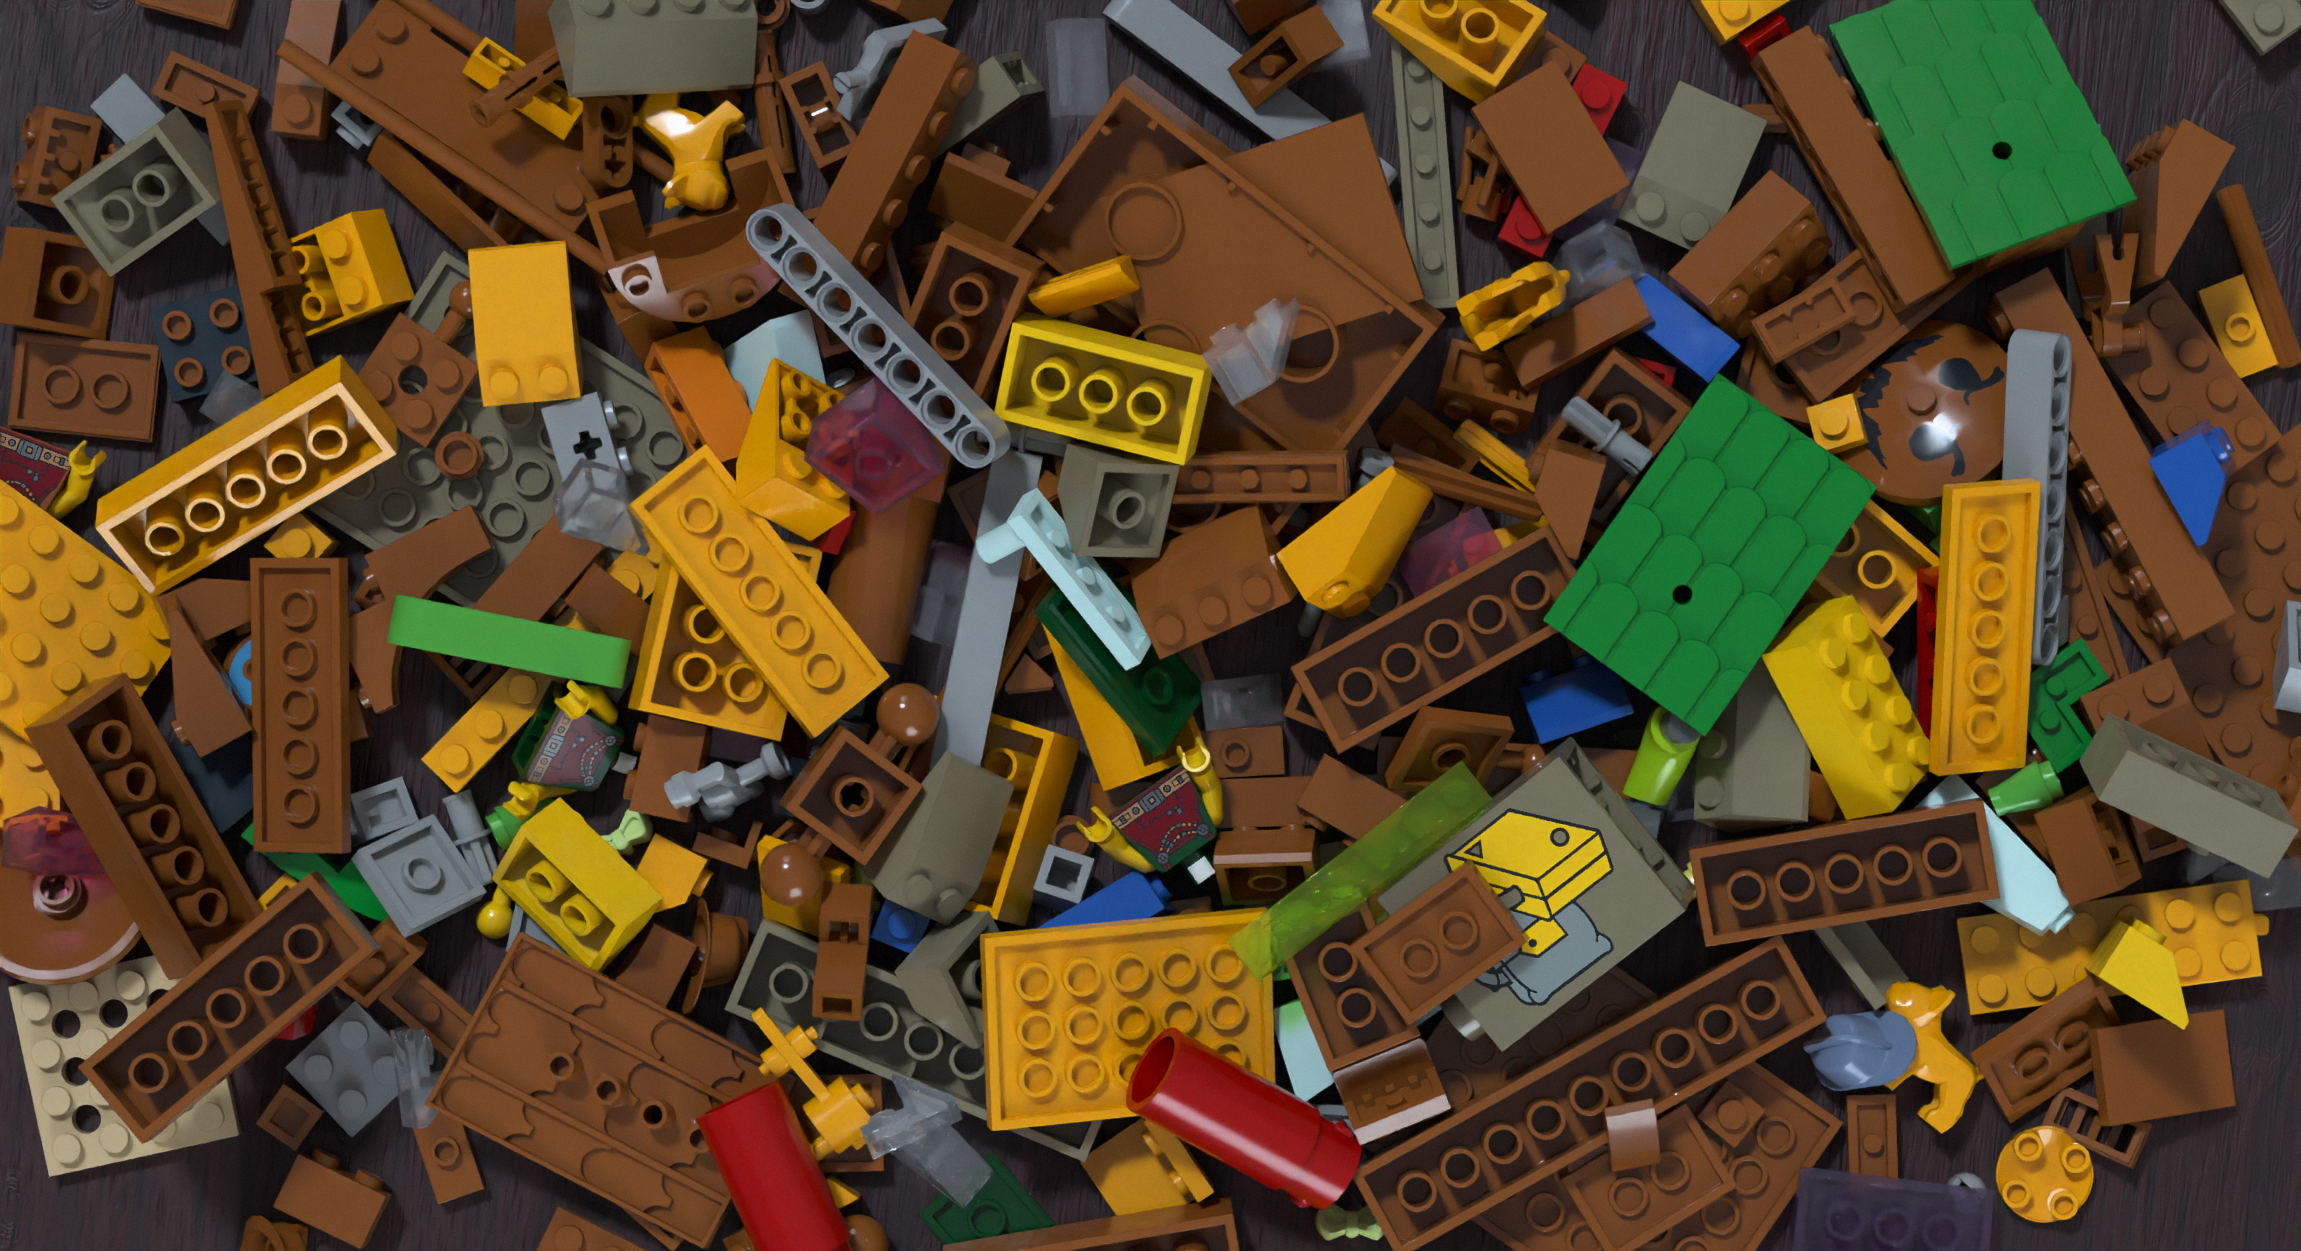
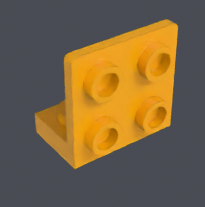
[1081,1117,1214,1216]

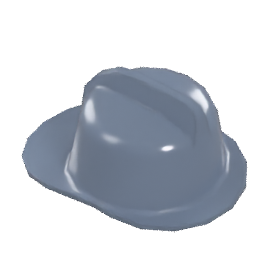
[1804,1010,1917,1091]

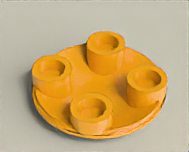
[1996,1126,2094,1223]

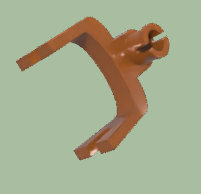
[2066,233,2146,358]

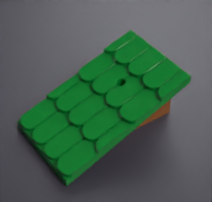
[1827,0,2137,279]
[1543,373,1878,736]

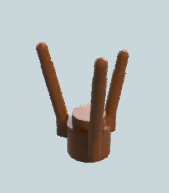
[1456,126,1517,223]

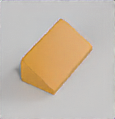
[1028,254,1140,318]

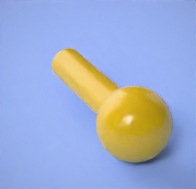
[476,885,513,939]

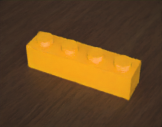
[462,36,583,141]

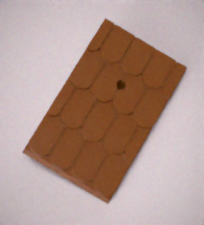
[424,932,800,1249]

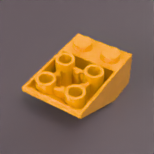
[289,208,414,340]
[736,358,850,541]

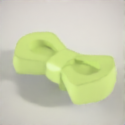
[601,809,653,855]
[1315,1203,1384,1241]

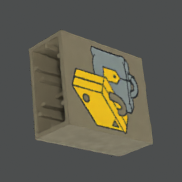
[1376,736,1695,1052]

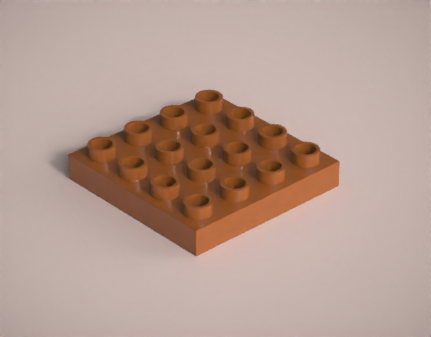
[974,74,1446,571]

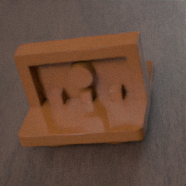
[1331,1035,1451,1146]

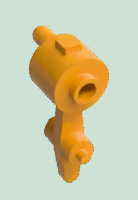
[751,1006,878,1162]

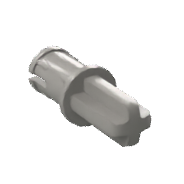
[1561,397,1653,477]
[977,419,1077,457]
[442,788,498,886]

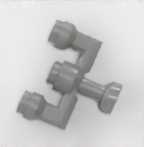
[664,740,792,824]

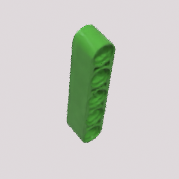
[386,594,632,689]

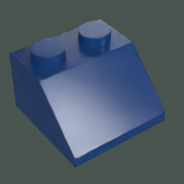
[2148,419,2235,547]
[1516,654,1634,744]

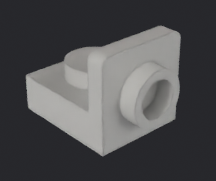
[351,776,419,847]

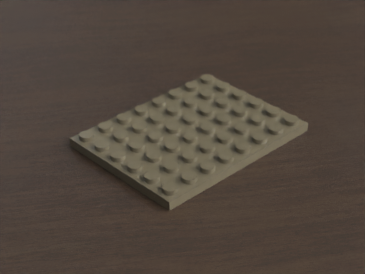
[306,250,736,703]

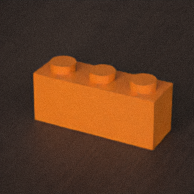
[643,326,752,478]

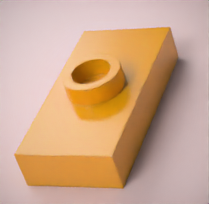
[2195,274,2278,378]

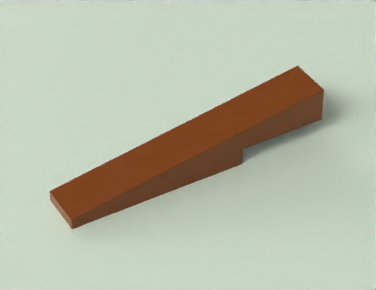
[203,100,315,398]

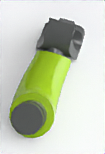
[1621,705,1702,839]

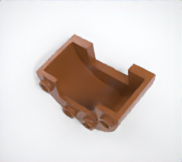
[585,146,796,323]

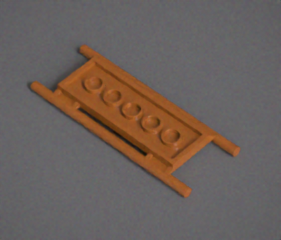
[276,0,674,275]

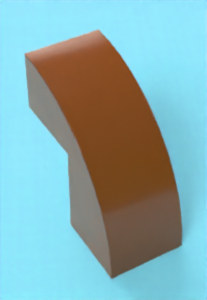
[812,881,873,1021]

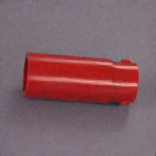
[1126,1027,1362,1210]
[695,1079,853,1251]

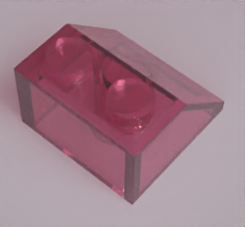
[804,376,945,516]

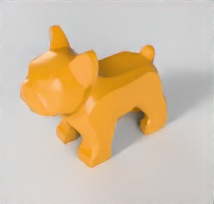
[633,92,746,212]
[1456,261,1571,351]
[1884,981,1983,1134]

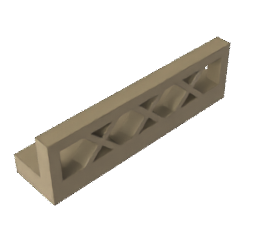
[1783,824,1909,1011]

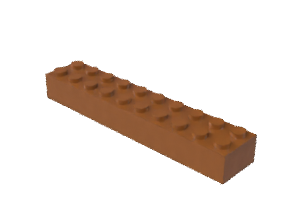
[1353,935,1828,1251]

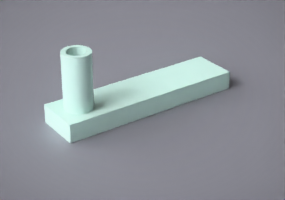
[976,488,1152,671]

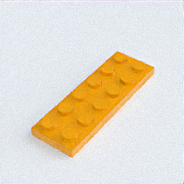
[626,444,890,739]
[1929,478,2041,776]
[1956,878,2263,1015]

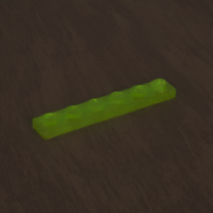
[1227,761,1492,983]

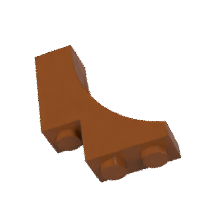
[348,504,497,713]
[609,918,698,1007]

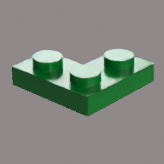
[2027,638,2109,774]

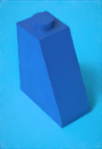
[1631,273,1740,389]
[1037,870,1176,929]

